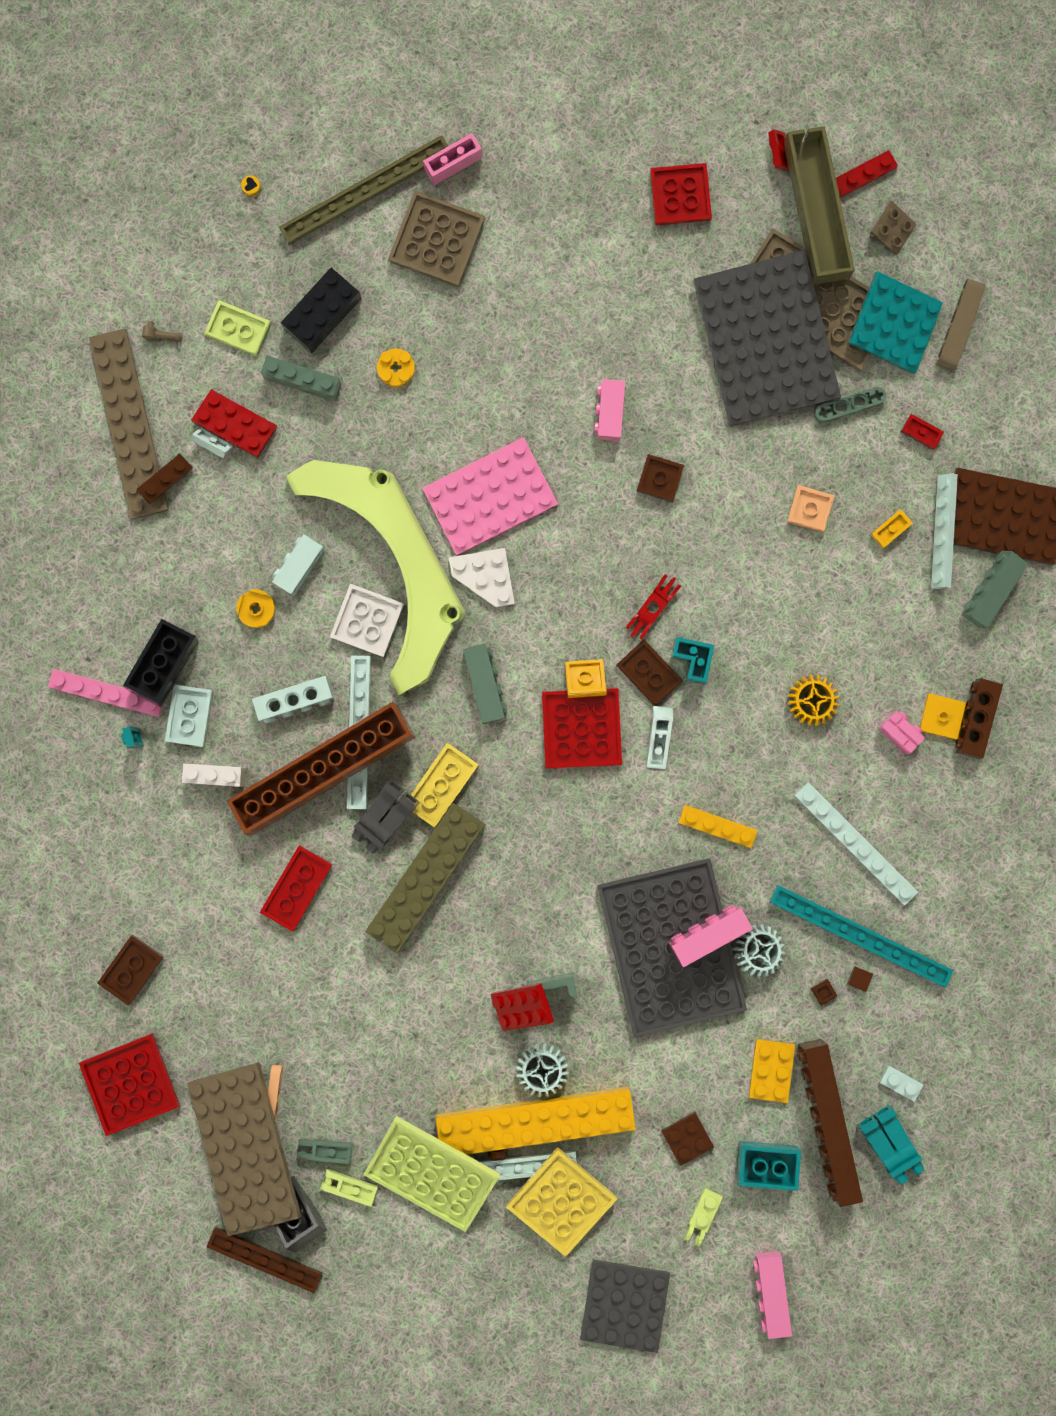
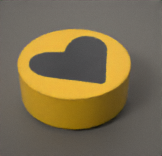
[241,176,261,196]

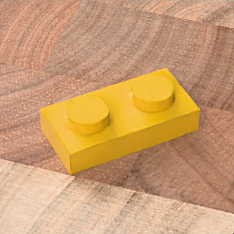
[870,509,913,549]

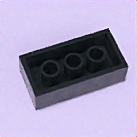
[281,267,362,354]
[123,618,199,707]

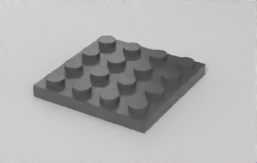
[580,1259,670,1353]

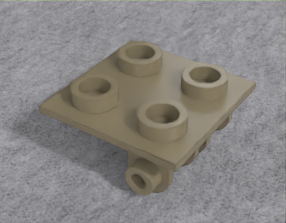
[870,200,917,255]

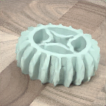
[733,924,786,978]
[516,1043,569,1097]

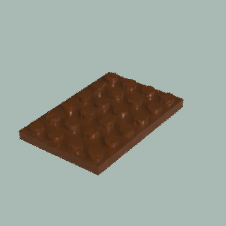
[953,467,1056,565]

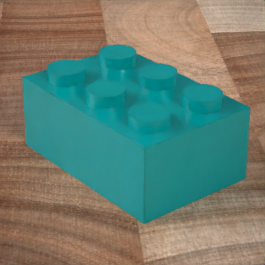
[736,1141,801,1191]

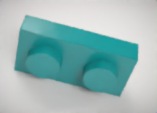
[121,727,143,749]

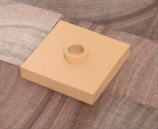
[787,485,835,533]

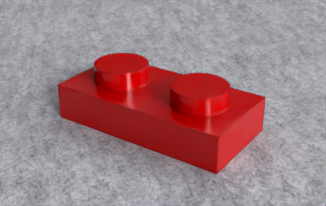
[768,129,789,171]
[900,414,944,450]

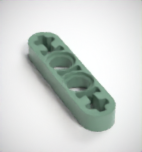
[814,387,886,423]

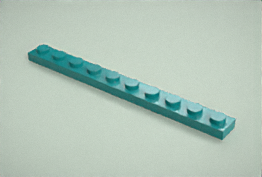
[769,885,954,988]

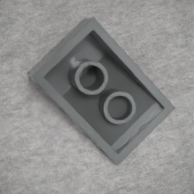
[274,1176,327,1252]

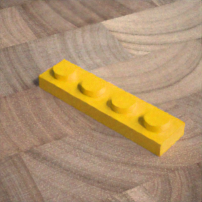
[678,805,758,848]

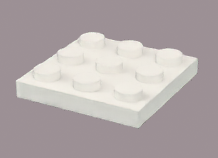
[330,584,404,657]

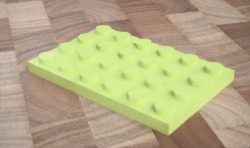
[363,1116,500,1232]

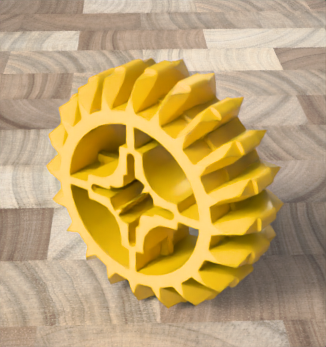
[787,674,840,726]

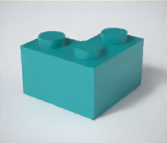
[671,637,715,684]

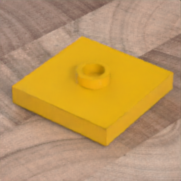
[565,659,607,698]
[919,693,966,740]

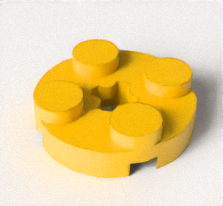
[377,349,415,387]
[236,589,276,628]

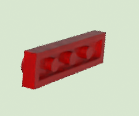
[836,150,898,198]

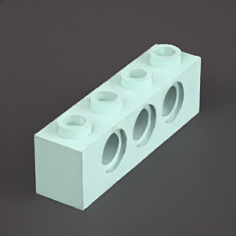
[252,676,334,724]

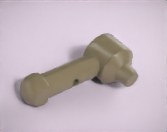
[142,321,182,342]

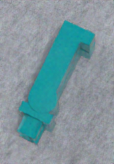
[857,1105,924,1185]

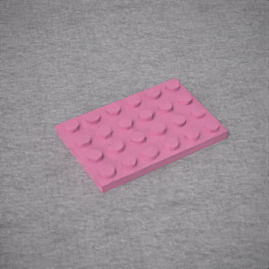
[422,437,558,556]

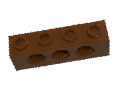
[955,678,1003,759]

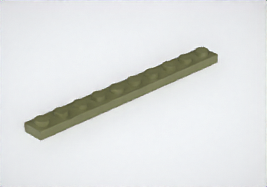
[279,135,448,245]

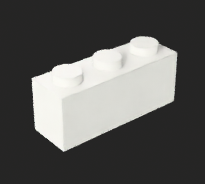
[182,763,245,787]

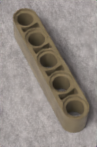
[936,279,986,371]

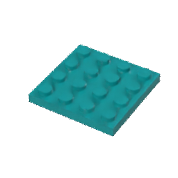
[848,271,943,374]

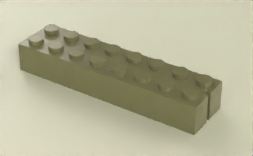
[784,126,855,285]
[365,803,485,954]

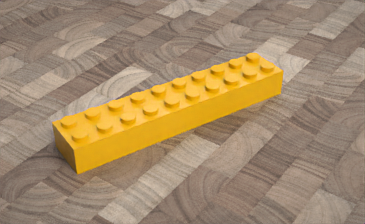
[436,1086,636,1155]

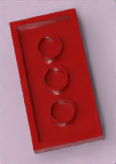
[191,389,277,458]
[260,845,333,932]
[491,983,554,1031]

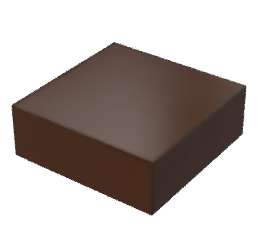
[847,966,873,992]
[810,979,837,1006]

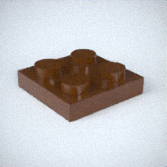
[637,454,684,502]
[661,1111,714,1166]

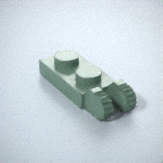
[297,1139,353,1164]

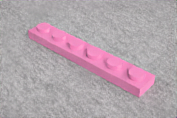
[48,669,164,717]

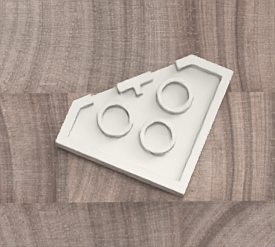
[449,548,515,608]

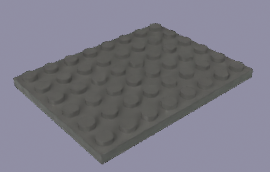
[693,250,841,427]
[597,858,747,1037]

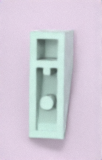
[647,706,673,769]

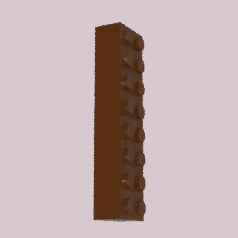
[796,1039,863,1207]

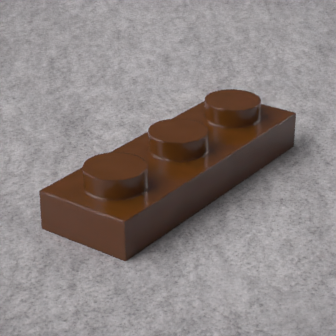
[136,453,193,505]

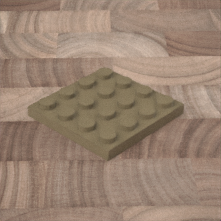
[388,191,485,288]

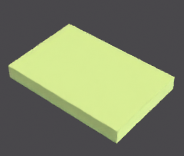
[204,300,271,357]

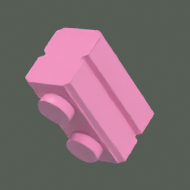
[878,711,925,755]

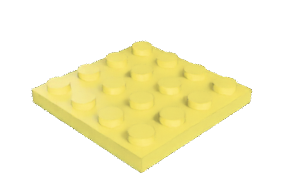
[506,1147,617,1257]

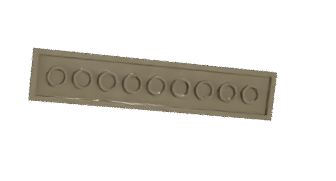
[89,328,169,520]

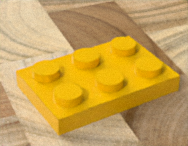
[748,1038,795,1103]

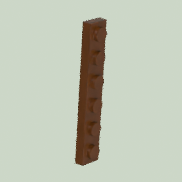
[206,1227,323,1293]

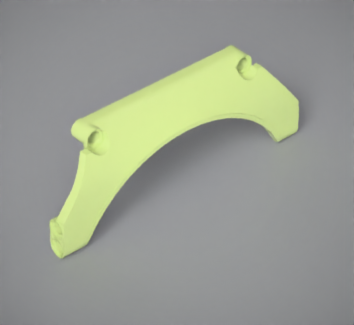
[286,460,465,696]

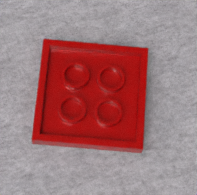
[650,163,712,226]

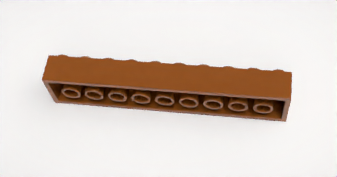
[227,702,416,836]

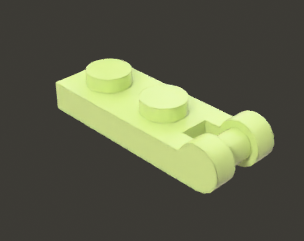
[320,1169,378,1207]

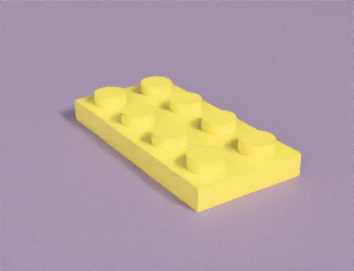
[411,743,479,828]

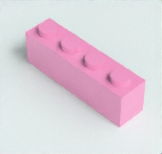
[753,1251,792,1339]

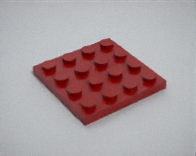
[542,688,622,769]
[79,1033,180,1136]

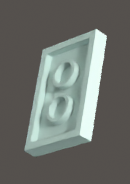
[165,685,213,747]

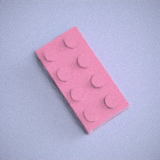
[669,905,753,967]

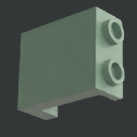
[527,972,577,997]

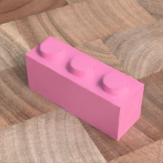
[423,133,482,185]
[594,379,625,441]

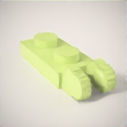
[684,1187,723,1246]

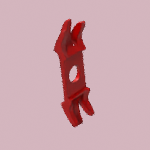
[625,574,681,639]

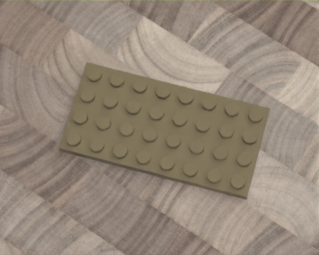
[750,228,871,372]
[187,1062,301,1236]

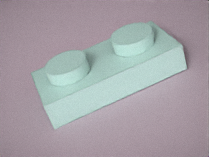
[191,427,234,458]
[879,1065,923,1102]

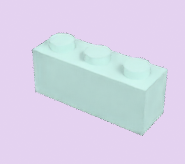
[272,534,325,597]

